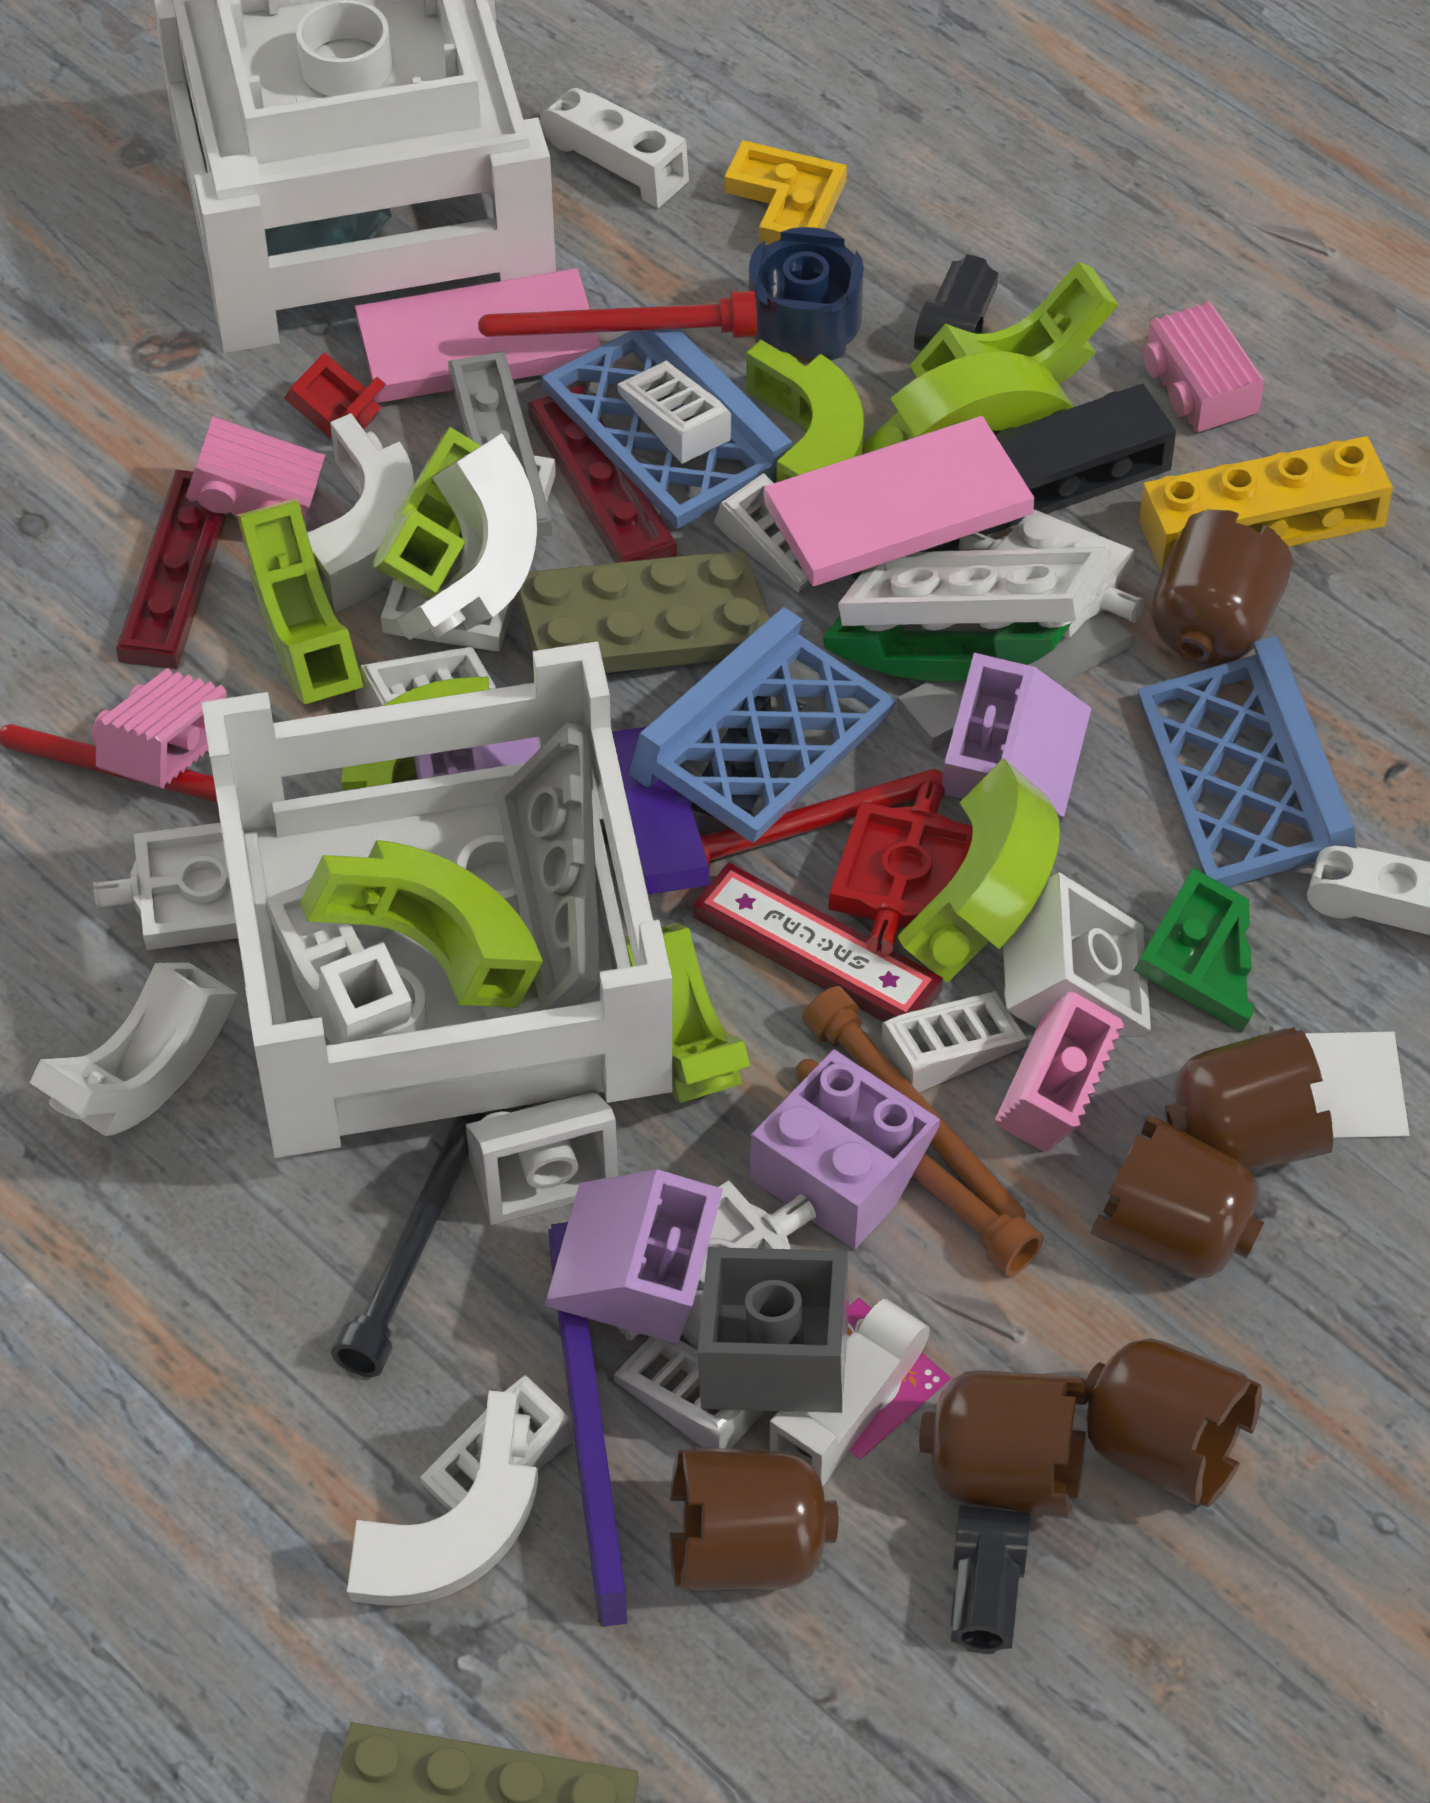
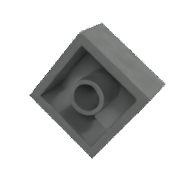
[698,1247,849,1413]

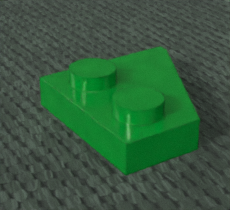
[1133,868,1253,1033]

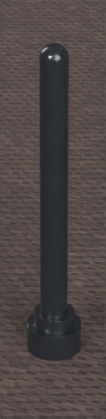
[331,1112,485,1377]

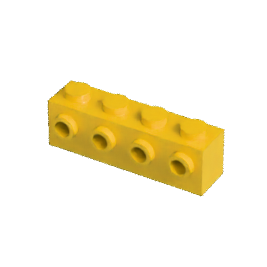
[1139,436,1393,574]

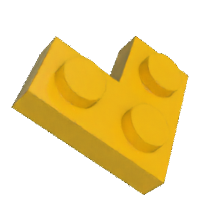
[724,140,847,245]

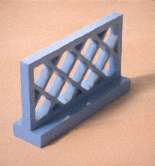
[542,304,792,529]
[628,607,897,843]
[1137,635,1356,887]

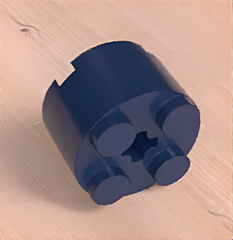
[749,227,864,360]

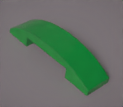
[823,615,1072,682]

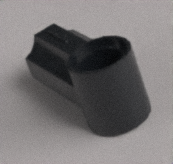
[914,254,998,351]
[951,1505,1030,1654]

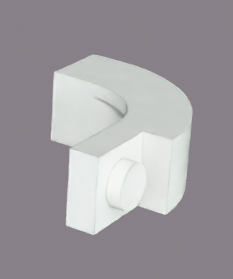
[307,413,414,613]
[396,433,537,640]
[266,881,412,1044]
[29,962,239,1136]
[347,1390,538,1606]

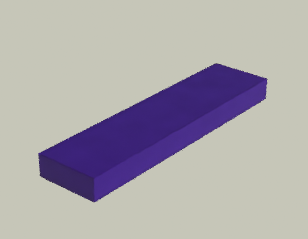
[612,727,710,894]

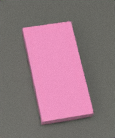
[355,268,601,403]
[764,416,1034,587]

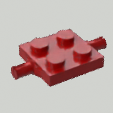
[828,780,973,956]

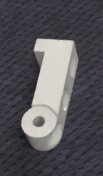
[540,88,689,209]
[1307,845,1430,935]
[770,1299,930,1486]

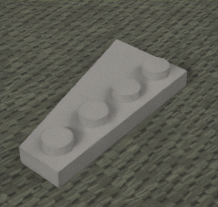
[495,722,600,1011]

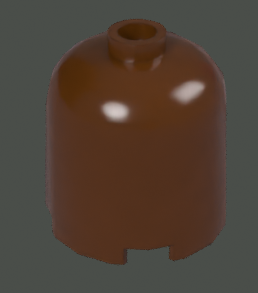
[1151,509,1294,665]
[1165,1027,1334,1171]
[1090,1114,1264,1279]
[1086,1338,1262,1507]
[919,1370,1087,1519]
[669,1447,839,1592]

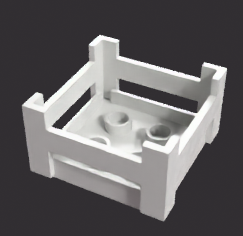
[153,0,556,353]
[201,641,672,1158]

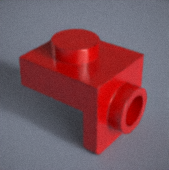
[284,352,386,439]

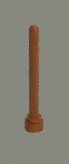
[802,986,1026,1219]
[795,1059,1044,1276]

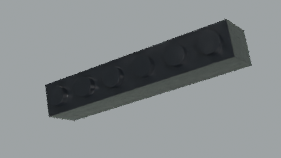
[852,383,1176,581]

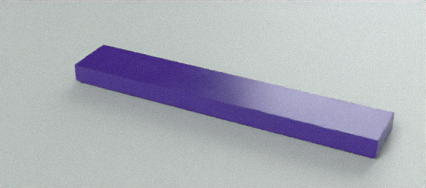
[548,1222,627,1627]

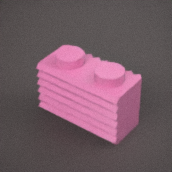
[1142,301,1264,433]
[186,416,325,520]
[92,668,226,789]
[994,992,1124,1152]

